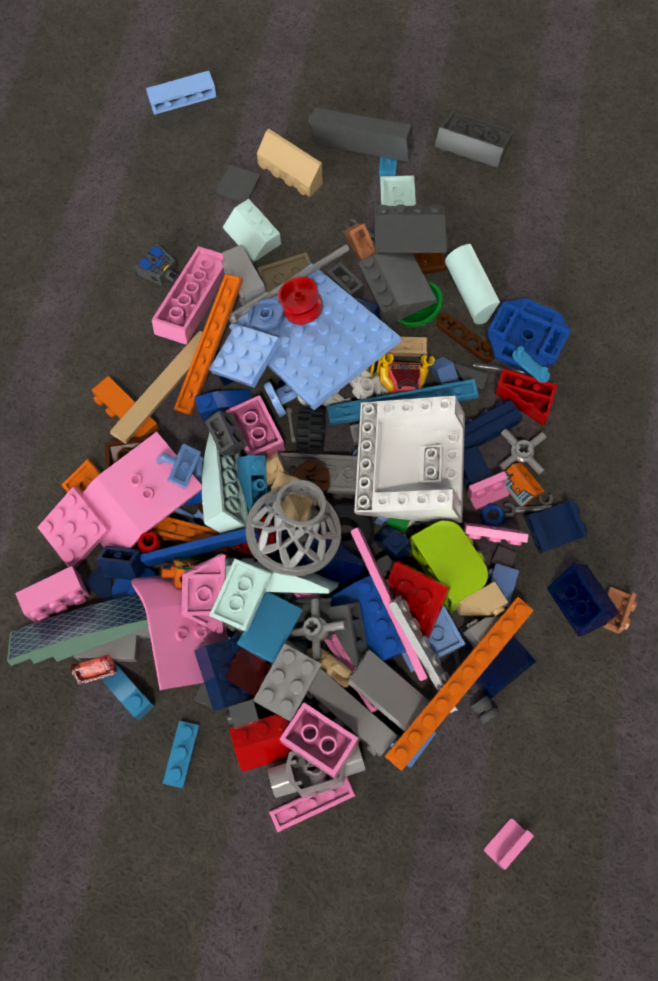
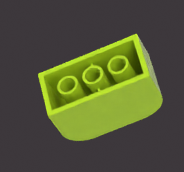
[410,521,488,613]

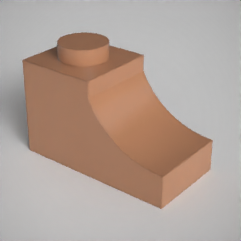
[343,223,377,261]

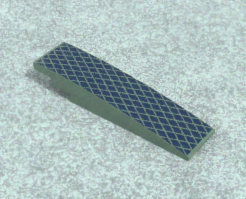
[7,594,149,666]

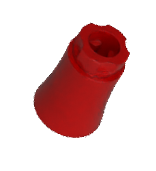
[138,532,164,554]

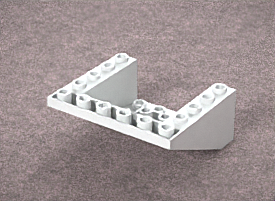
[354,396,465,523]

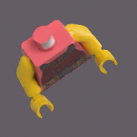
[379,353,435,395]

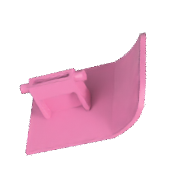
[83,432,202,549]
[131,576,229,690]

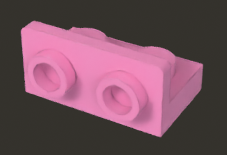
[467,472,509,510]

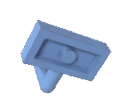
[156,444,201,489]

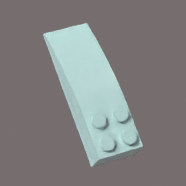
[202,432,248,534]
[225,557,338,594]

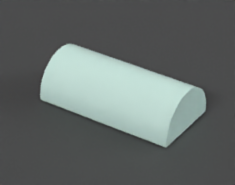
[445,244,500,324]

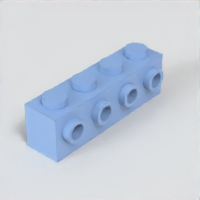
[146,71,216,115]

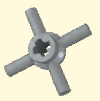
[498,429,546,475]
[288,599,346,661]

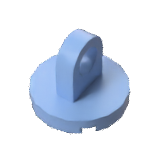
[263,381,298,417]

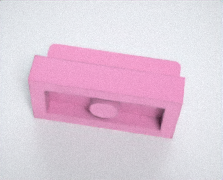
[484,818,534,870]

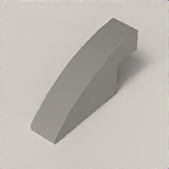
[73,627,150,662]

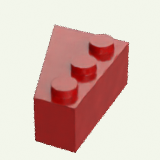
[495,369,557,426]

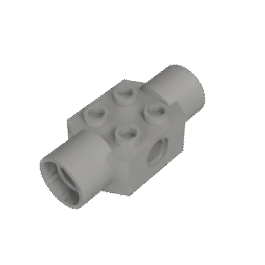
[268,744,366,799]

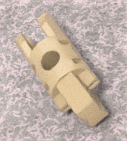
[306,647,352,687]

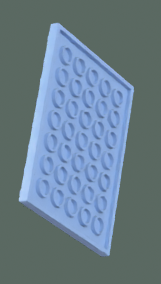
[229,263,402,410]

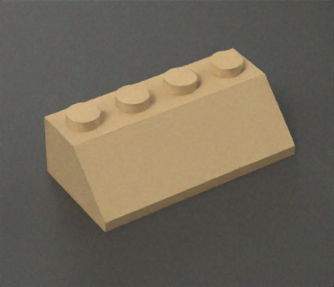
[257,129,323,197]

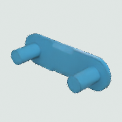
[512,346,550,383]

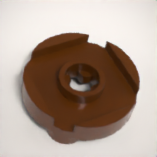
[293,460,331,495]

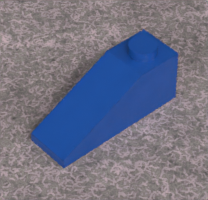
[194,389,253,422]

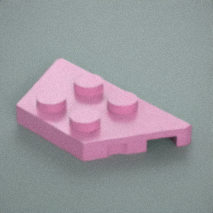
[181,554,225,634]

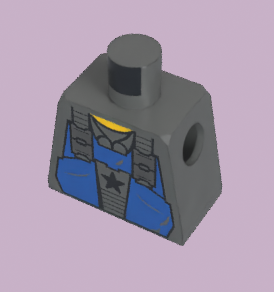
[135,243,180,286]

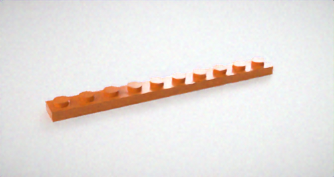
[385,597,534,771]

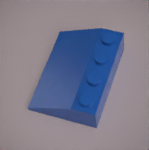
[330,575,406,663]

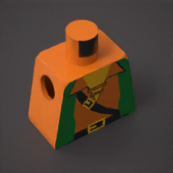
[161,557,206,588]

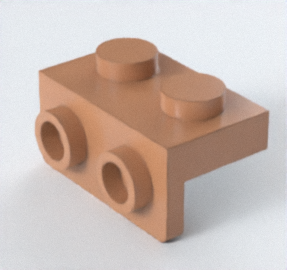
[596,587,638,634]

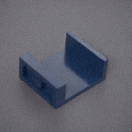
[524,499,587,553]

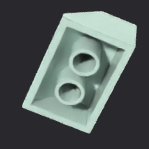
[223,199,281,263]

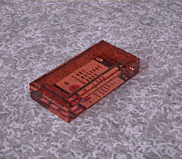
[70,655,117,685]

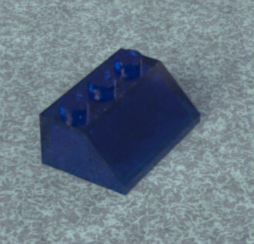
[547,563,620,637]

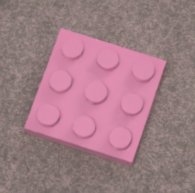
[38,487,111,569]
[462,522,528,545]

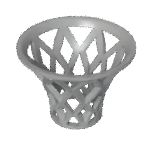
[245,480,341,577]

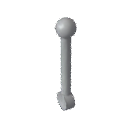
[285,407,296,443]

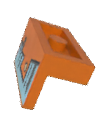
[505,462,545,506]

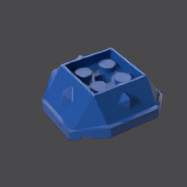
[487,298,571,374]

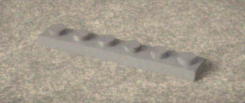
[388,595,461,713]

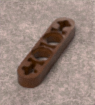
[436,313,494,363]

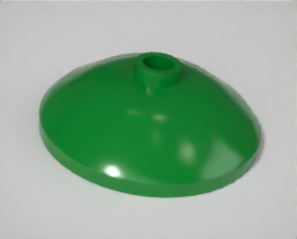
[397,281,443,327]

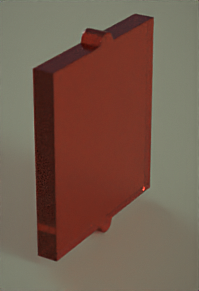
[226,647,270,697]

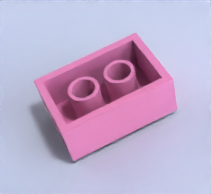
[226,395,285,456]
[15,566,90,623]
[280,703,359,779]

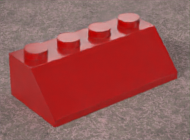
[229,705,311,772]

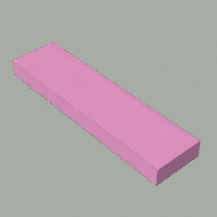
[269,776,355,832]

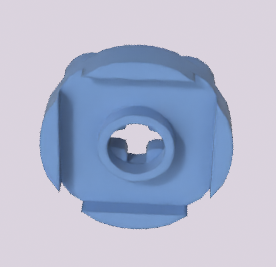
[248,299,285,332]

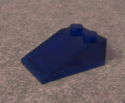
[298,529,366,585]
[475,635,536,699]

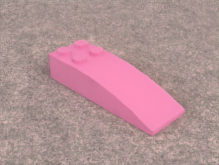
[152,246,224,345]

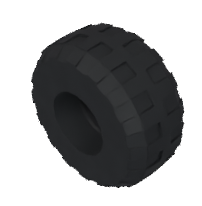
[317,503,375,563]

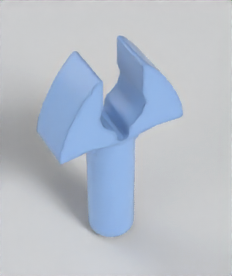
[173,507,204,525]

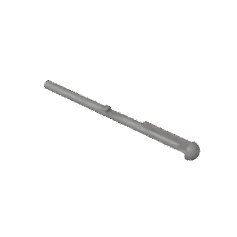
[229,244,350,324]

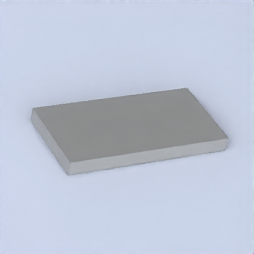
[347,650,430,731]

